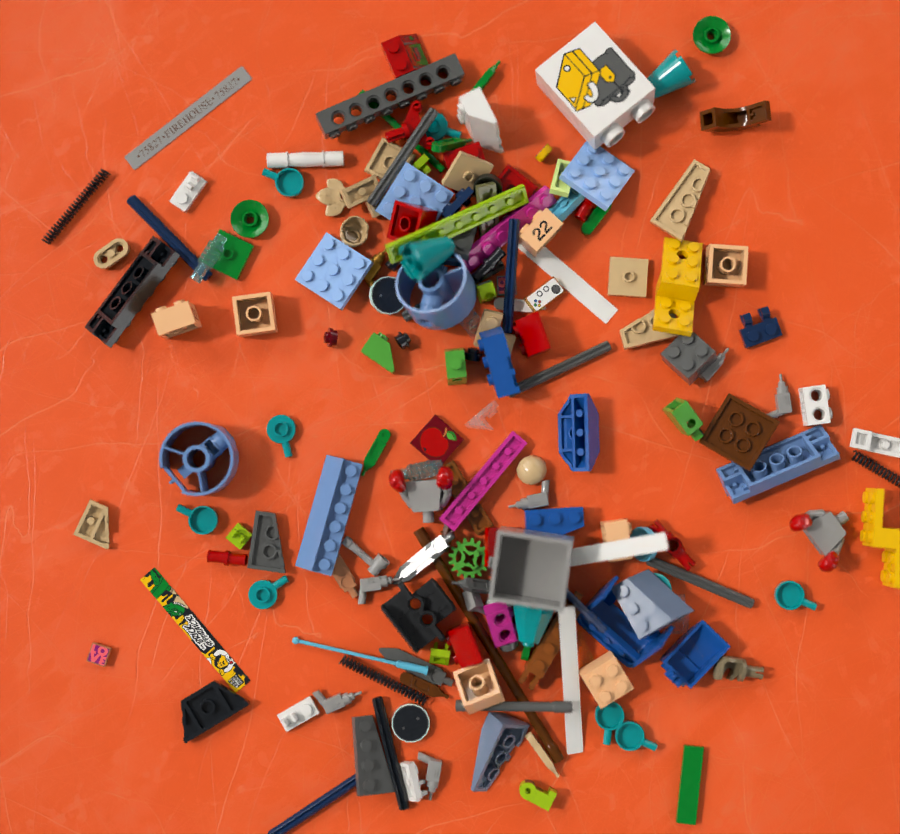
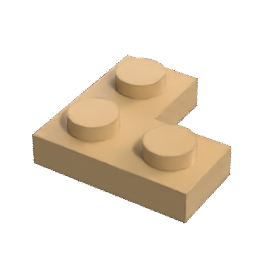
[340,175,384,218]
[473,308,516,355]

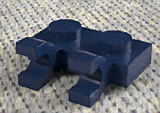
[442,186,474,219]
[739,306,782,348]

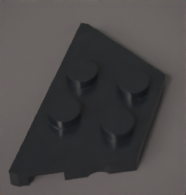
[181,680,250,743]

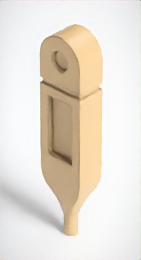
[525,731,560,778]

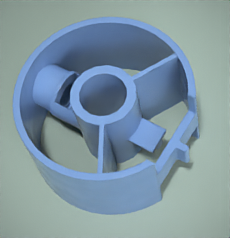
[395,252,477,330]
[159,422,239,496]

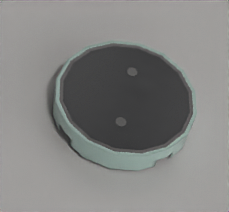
[369,276,404,315]
[392,703,430,742]

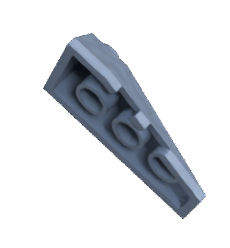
[471,712,530,792]

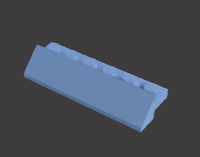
[716,424,840,504]
[295,455,363,576]

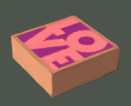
[86,642,112,667]

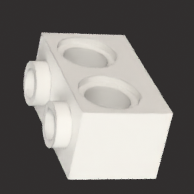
[798,385,833,426]

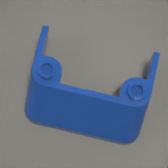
[577,576,674,668]

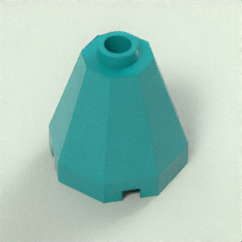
[513,605,553,647]

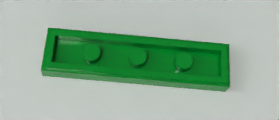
[675,744,704,825]

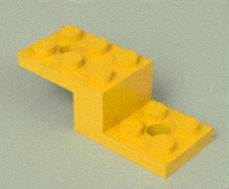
[653,237,703,337]
[860,488,900,588]

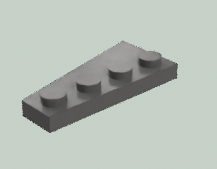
[352,715,395,796]

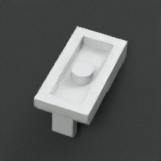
[169,171,207,213]
[277,695,320,732]
[399,761,428,802]

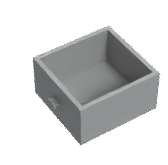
[488,526,574,612]

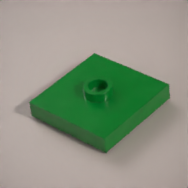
[203,229,254,280]

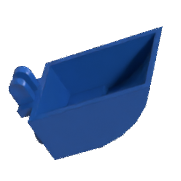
[660,620,731,689]

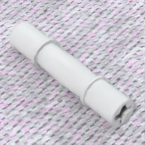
[266,150,344,168]

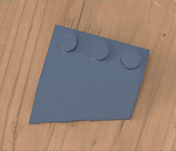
[612,569,694,639]

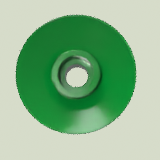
[693,16,731,54]
[231,200,269,238]

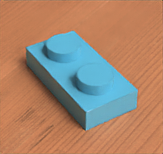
[549,188,585,222]

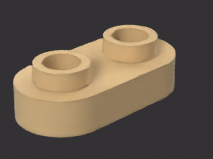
[93,238,130,269]

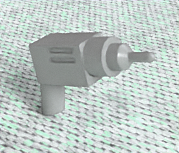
[699,348,729,382]
[767,374,792,419]
[508,480,550,510]
[462,574,485,615]
[358,575,401,604]
[312,690,362,714]
[417,752,442,800]

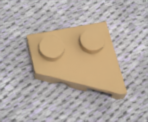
[73,499,109,550]

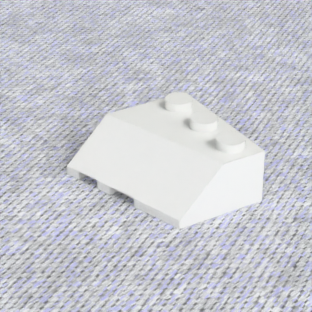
[457,87,504,153]

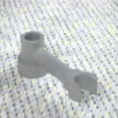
[341,536,390,577]

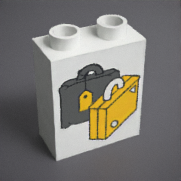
[535,22,655,150]

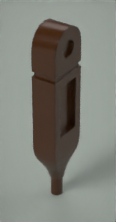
[400,671,449,699]

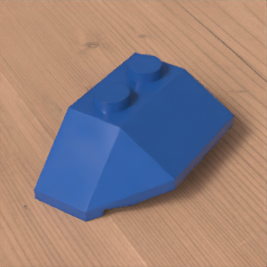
[558,393,600,472]

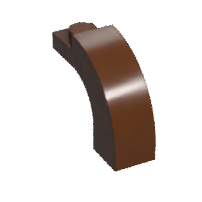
[700,101,771,132]

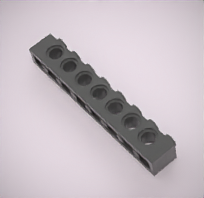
[316,53,465,139]

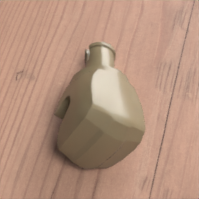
[713,655,764,682]

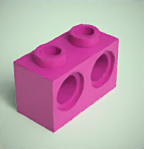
[483,602,517,648]

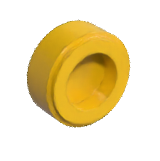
[535,144,553,162]

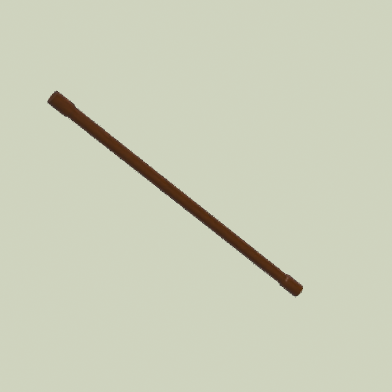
[414,527,564,763]

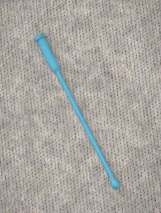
[292,637,429,676]

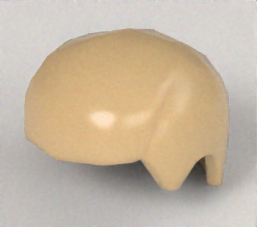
[340,216,369,247]
[516,455,547,485]

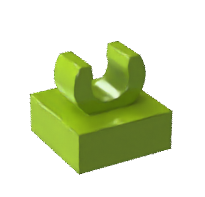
[412,153,431,175]
[225,523,252,550]
[429,642,450,665]

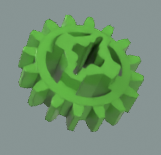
[448,538,487,578]

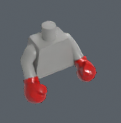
[389,466,453,523]
[789,509,849,572]

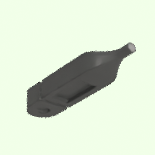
[452,578,491,594]

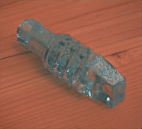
[190,233,227,284]
[390,460,443,481]

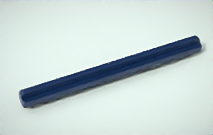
[127,195,212,281]
[502,219,520,334]
[267,774,356,834]

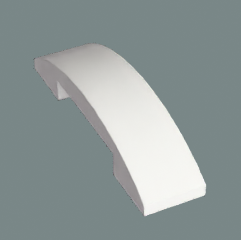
[849,428,900,458]

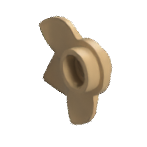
[315,179,347,217]

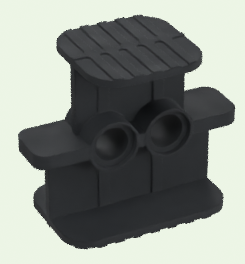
[381,578,456,653]

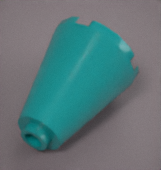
[647,49,696,99]
[399,237,455,281]

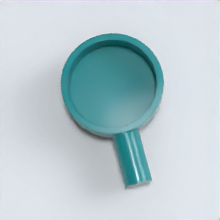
[421,113,462,141]
[262,168,304,198]
[267,415,296,458]
[176,504,218,535]
[248,575,289,609]
[774,580,817,611]
[595,701,624,745]
[615,721,658,751]

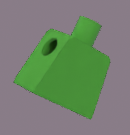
[444,348,467,385]
[662,398,704,441]

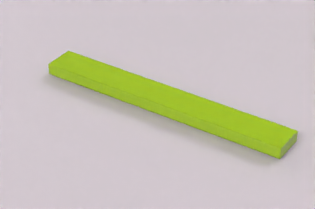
[385,184,529,264]

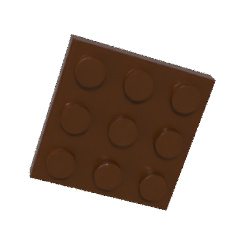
[699,393,780,472]

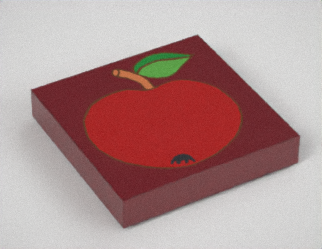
[410,414,464,468]

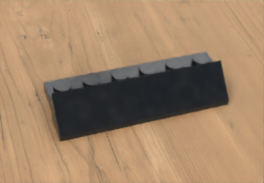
[85,236,180,348]

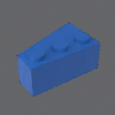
[477,326,521,398]
[524,506,584,535]

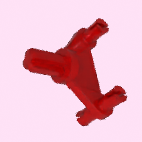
[385,100,434,150]

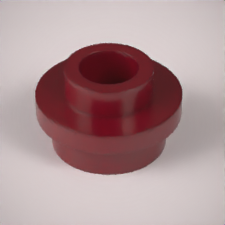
[324,328,338,347]

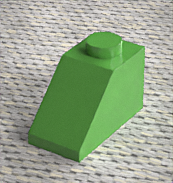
[361,332,395,374]

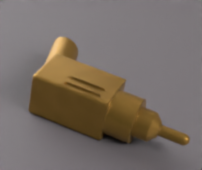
[364,248,386,288]

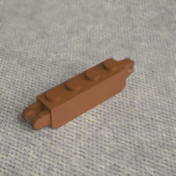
[518,591,583,690]

